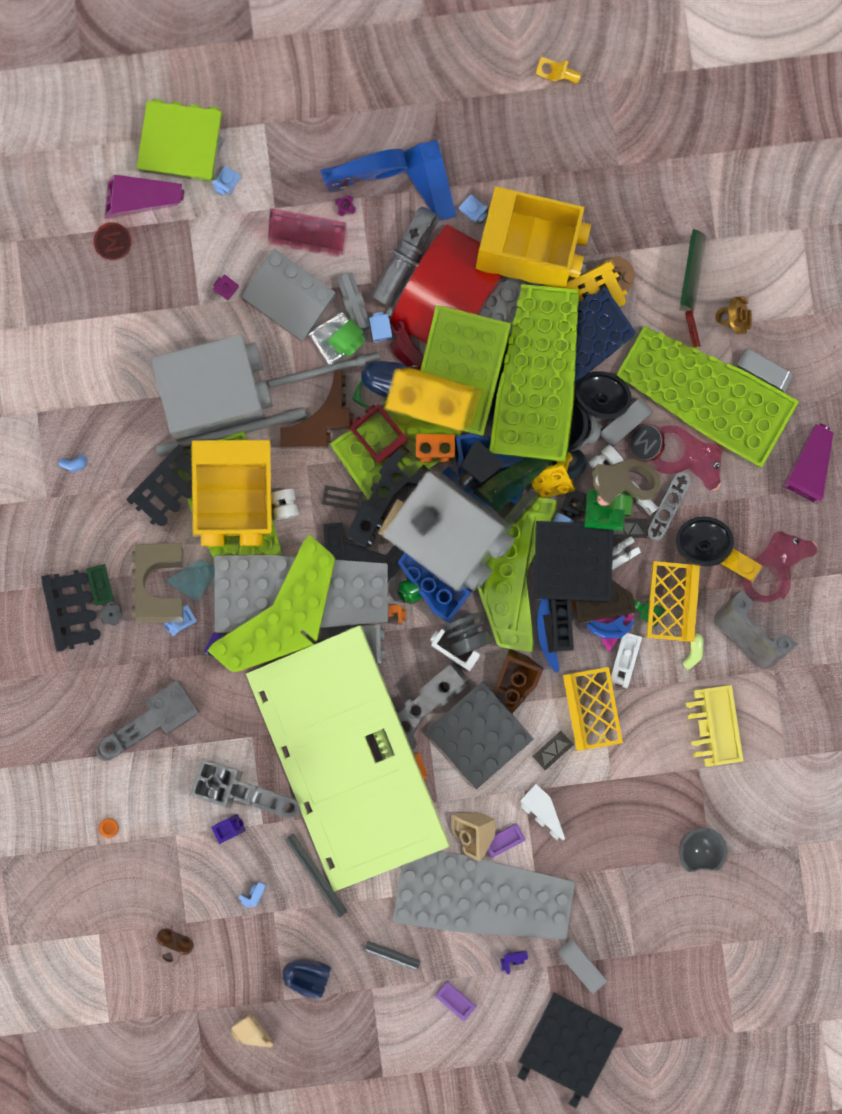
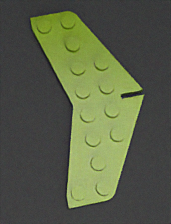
[477,496,558,653]
[207,535,335,672]

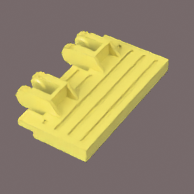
[686,685,744,767]

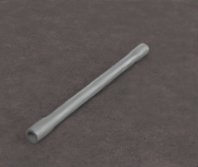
[156,407,307,457]

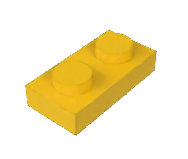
[720,548,763,583]

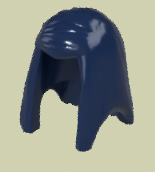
[361,361,407,398]
[282,959,331,1000]

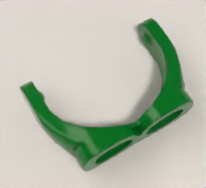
[352,380,388,409]

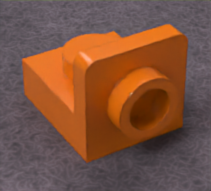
[388,605,406,625]

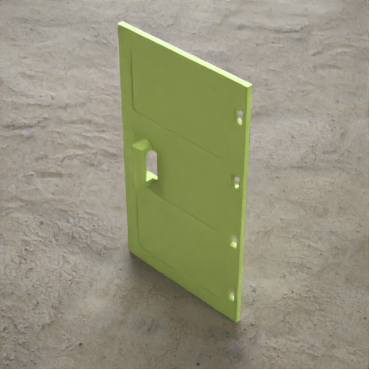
[246,625,450,892]

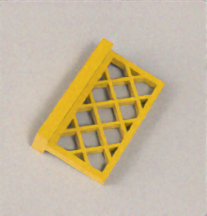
[646,561,700,642]
[563,667,623,751]

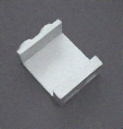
[430,629,480,671]

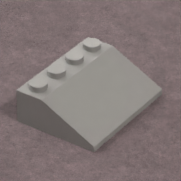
[242,248,336,342]

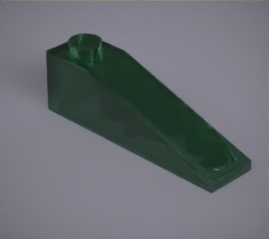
[473,458,553,512]

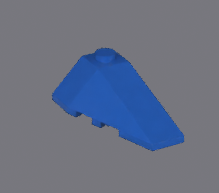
[403,139,456,221]
[455,434,537,477]
[397,552,473,623]

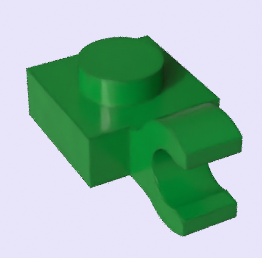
[634,600,665,627]

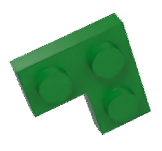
[584,490,625,531]

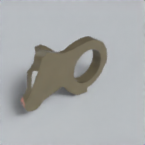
[591,459,661,506]

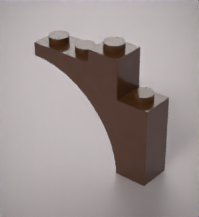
[280,370,354,449]

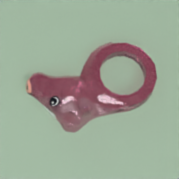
[651,425,722,491]
[742,531,818,603]

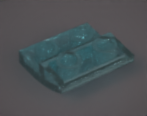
[309,312,364,365]

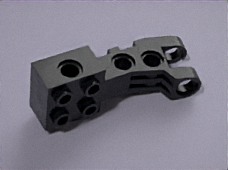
[345,445,431,549]

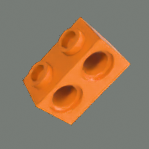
[416,434,455,463]

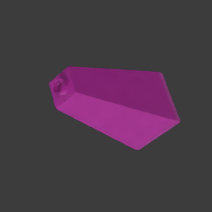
[104,174,184,219]
[782,423,833,504]

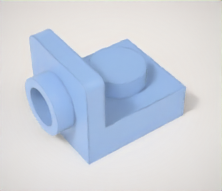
[212,166,241,196]
[458,194,488,225]
[164,605,197,636]
[238,882,267,908]

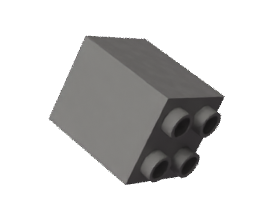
[151,335,273,441]
[383,471,516,591]

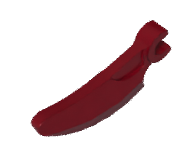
[390,320,424,370]

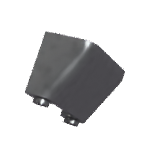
[714,590,798,669]

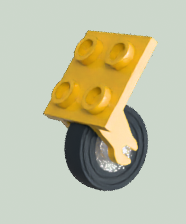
[527,449,587,498]

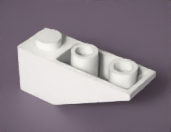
[520,784,565,840]

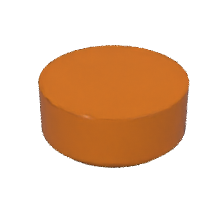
[99,818,119,838]

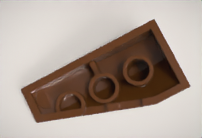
[493,649,544,714]

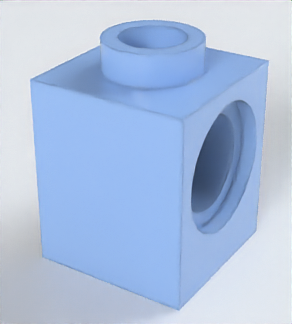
[369,312,392,343]

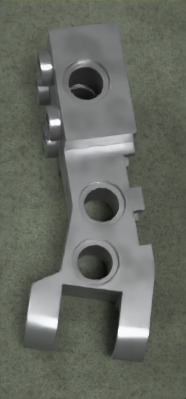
[374,662,469,752]
[96,680,200,761]
[190,758,300,818]

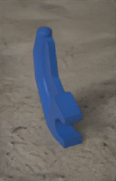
[586,616,635,639]

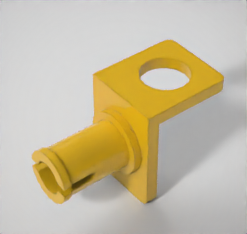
[535,57,581,84]

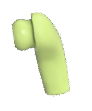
[683,633,704,670]

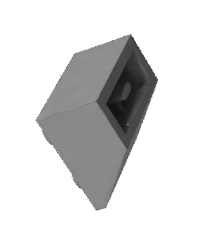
[357,625,385,665]

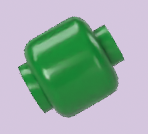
[397,578,423,604]

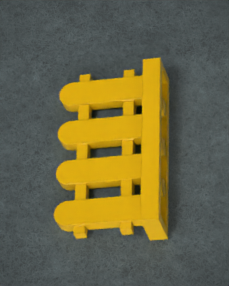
[566,259,628,306]

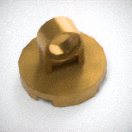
[715,296,752,335]

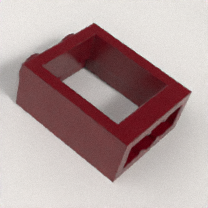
[349,404,409,465]

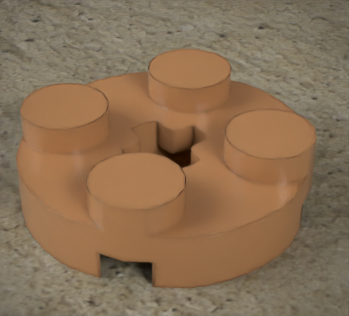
[597,256,635,293]

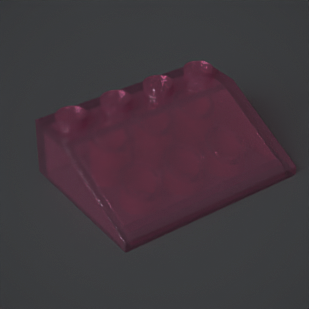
[268,208,348,257]

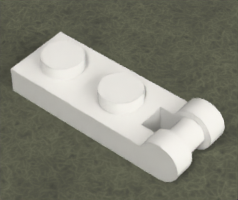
[611,633,642,689]

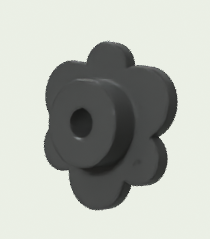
[100,604,122,626]

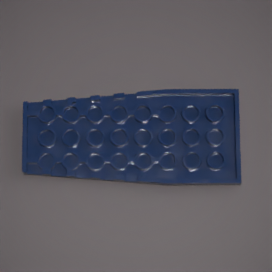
[487,287,637,429]

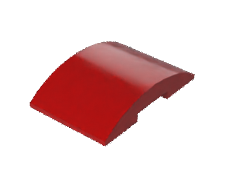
[389,224,504,344]

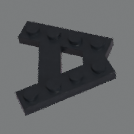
[323,522,405,582]

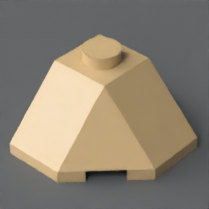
[451,813,495,861]
[231,1012,274,1047]

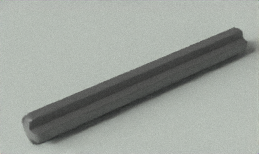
[286,834,347,917]

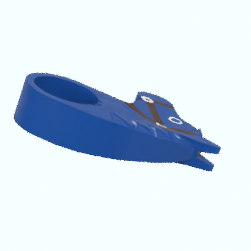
[320,149,408,193]

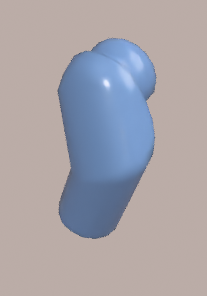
[58,455,87,472]

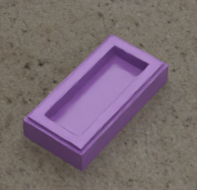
[488,823,525,858]
[435,981,477,1021]

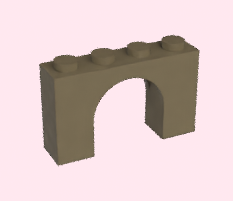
[132,543,183,624]

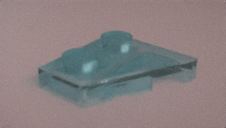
[166,559,215,602]

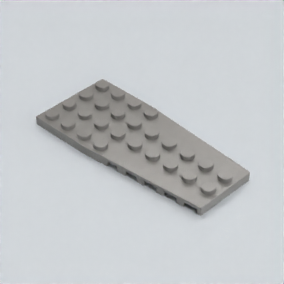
[214,555,388,633]
[393,851,575,939]

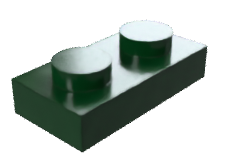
[86,564,115,606]

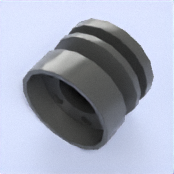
[443,612,492,657]

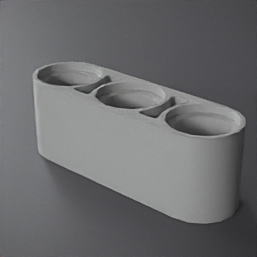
[736,349,794,393]
[600,397,653,447]
[557,939,608,994]

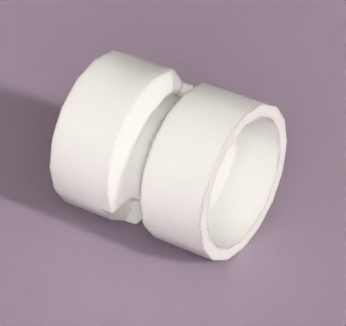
[588,444,624,469]
[271,489,299,520]

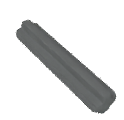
[365,941,420,970]

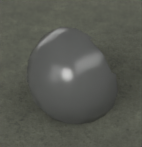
[678,827,728,872]

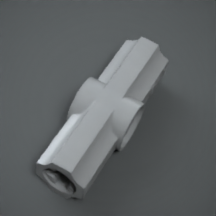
[337,273,371,330]

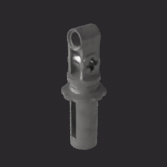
[371,206,439,307]

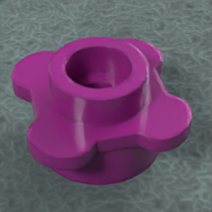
[335,195,356,216]

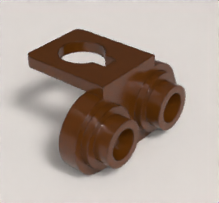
[156,928,194,967]

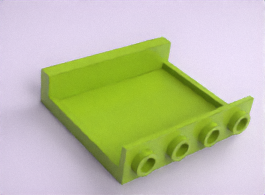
[137,99,224,182]

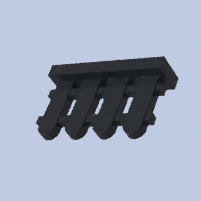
[126,444,192,526]
[41,570,101,653]

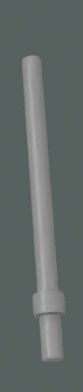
[268,352,381,388]

